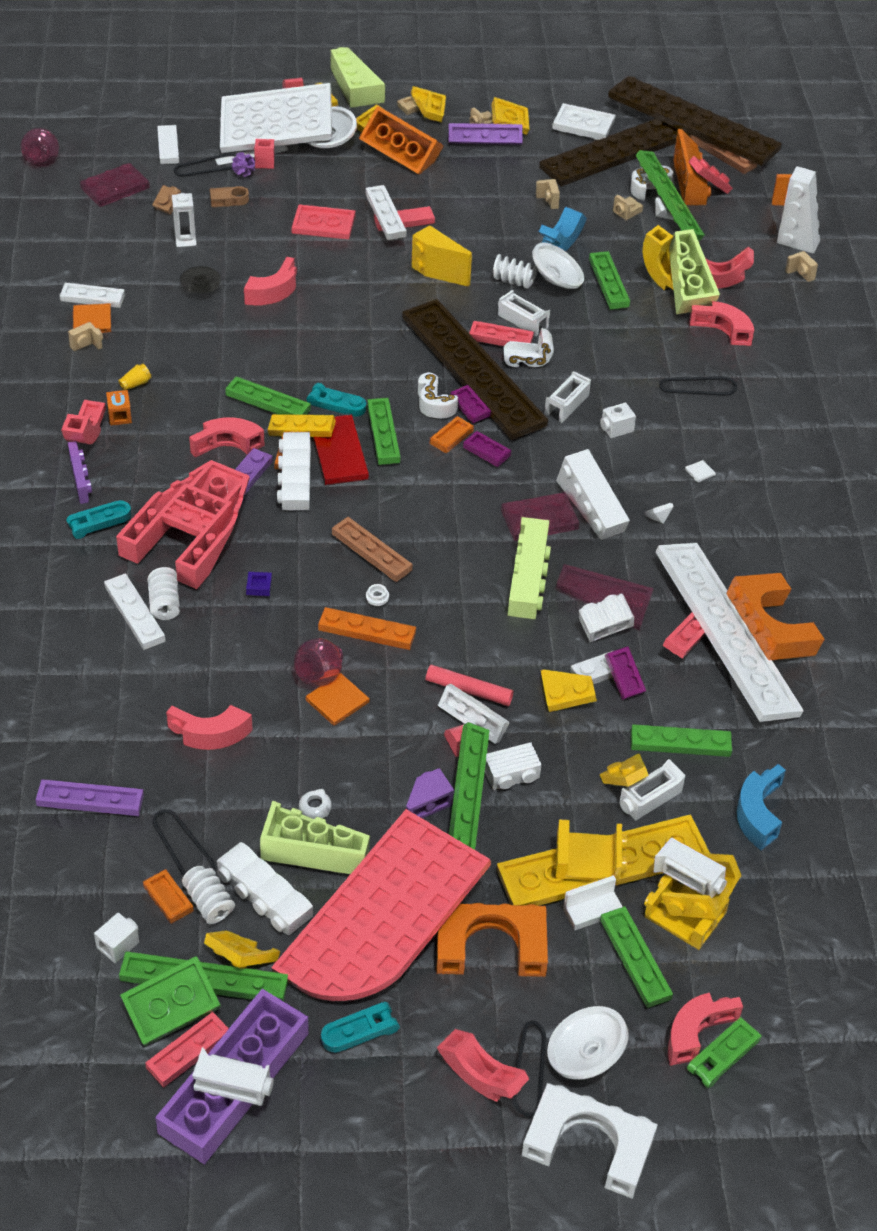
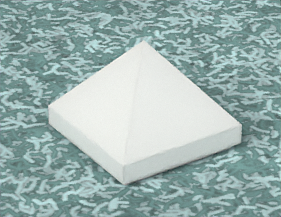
[655,197,674,220]
[685,460,716,483]
[644,503,673,524]

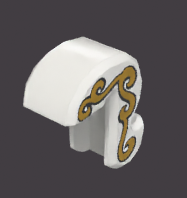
[630,166,673,200]
[503,328,554,367]
[418,372,458,419]

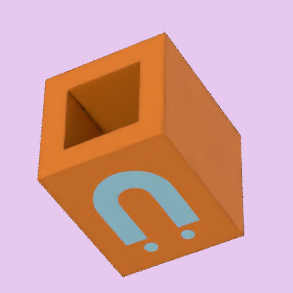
[106,390,132,426]

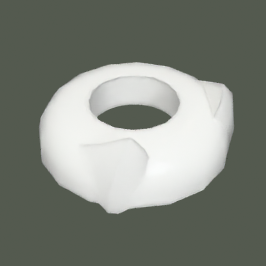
[299,789,332,819]

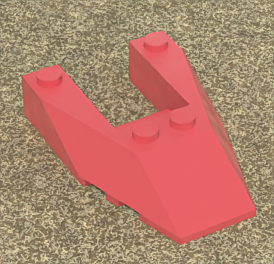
[116,460,250,589]

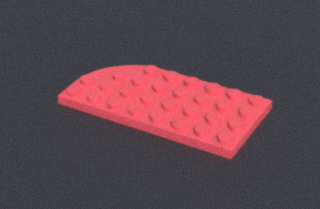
[271,809,491,1001]

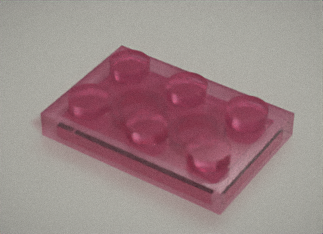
[80,163,150,207]
[501,492,579,541]

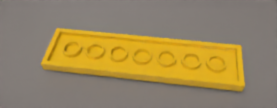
[496,814,710,906]

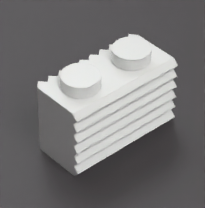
[579,594,634,642]
[485,742,541,791]

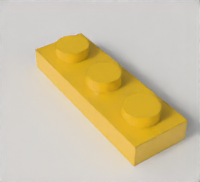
[267,414,336,437]

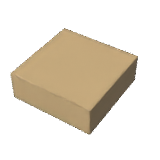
[397,96,420,115]

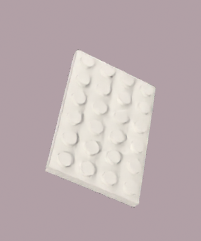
[220,83,332,153]

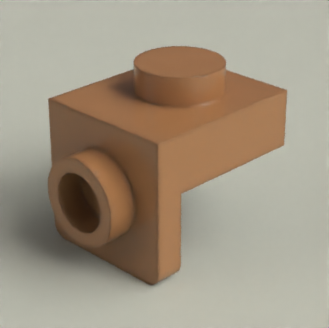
[152,185,181,215]

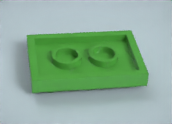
[120,956,221,1047]

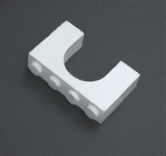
[522,1083,658,1199]

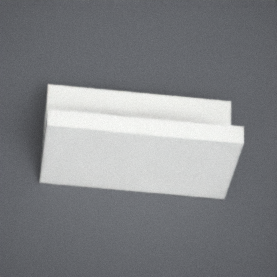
[563,875,622,931]

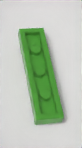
[589,251,630,309]
[225,376,311,415]
[367,398,400,465]
[631,724,732,757]
[600,906,673,1008]

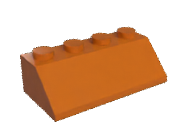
[359,106,444,174]
[673,129,711,205]

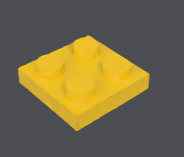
[492,97,530,135]

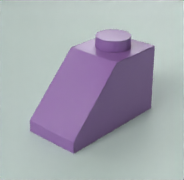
[406,768,454,818]

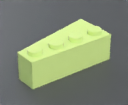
[331,47,385,108]
[669,229,720,315]
[508,517,551,619]
[260,801,370,874]

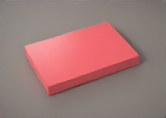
[292,204,356,240]

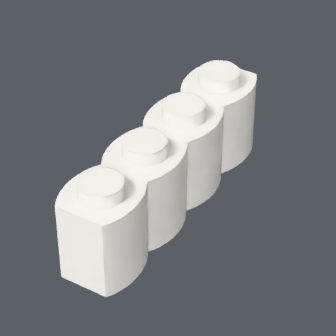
[277,432,311,510]
[217,842,313,936]

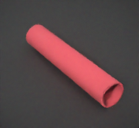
[426,664,514,707]

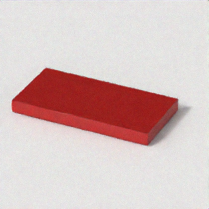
[313,415,369,485]

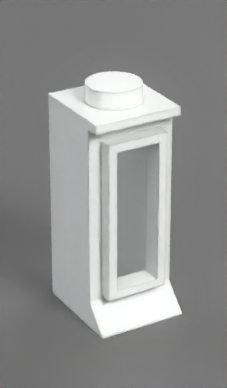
[172,193,196,247]
[498,290,550,337]
[544,371,591,423]
[619,759,685,821]
[654,837,727,899]
[192,1047,274,1106]

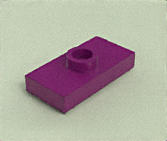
[450,385,491,424]
[463,431,511,467]
[604,646,646,700]

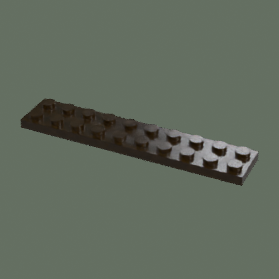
[608,75,782,166]
[539,119,691,187]
[402,299,548,440]

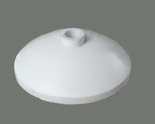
[307,106,357,148]
[532,243,584,289]
[547,1006,628,1079]

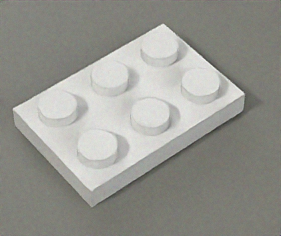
[553,103,615,140]

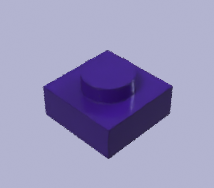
[246,572,272,596]

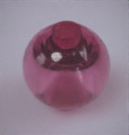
[21,128,59,166]
[294,638,343,687]

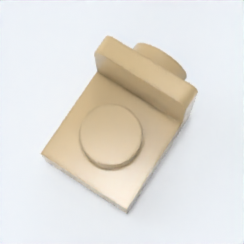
[470,108,493,124]
[536,179,560,209]
[613,195,643,220]
[785,251,818,282]
[68,322,103,351]

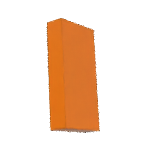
[430,416,474,453]
[143,869,194,924]

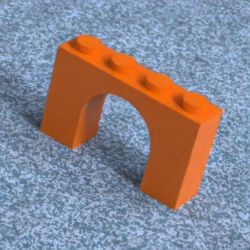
[726,573,825,660]
[437,903,548,977]

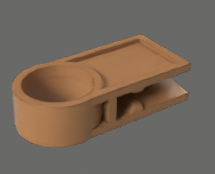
[210,186,249,207]

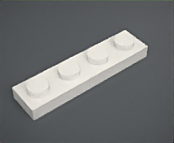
[365,185,406,240]
[104,573,166,650]

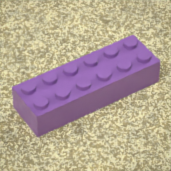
[155,989,309,1165]

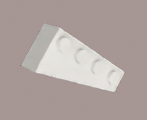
[777,166,820,254]
[556,449,630,540]

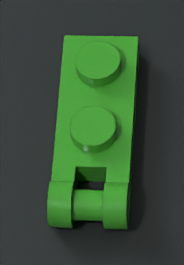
[687,1017,762,1088]

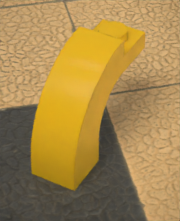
[642,225,673,290]

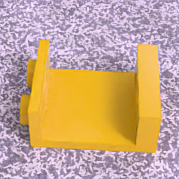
[556,819,627,883]
[661,853,741,919]
[644,874,730,950]

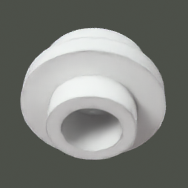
[366,584,389,606]

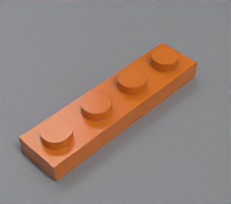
[318,607,416,650]

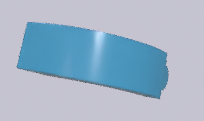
[539,207,587,251]
[737,764,786,850]

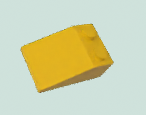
[412,225,472,287]

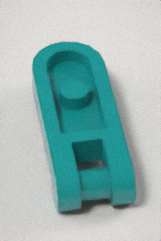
[306,383,367,417]
[66,500,132,539]
[321,1002,400,1053]

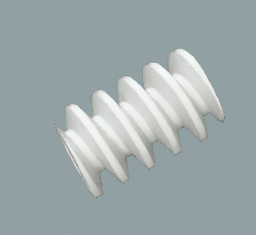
[493,254,537,289]
[147,567,180,620]
[182,866,235,925]

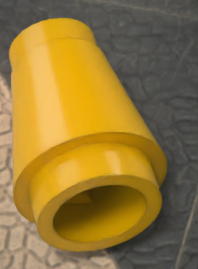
[118,363,152,390]

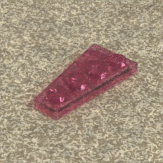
[557,564,653,631]

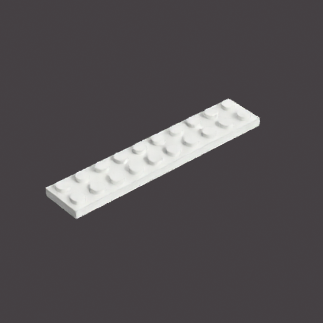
[656,543,804,722]

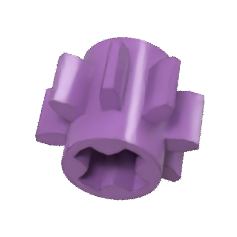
[232,152,255,177]

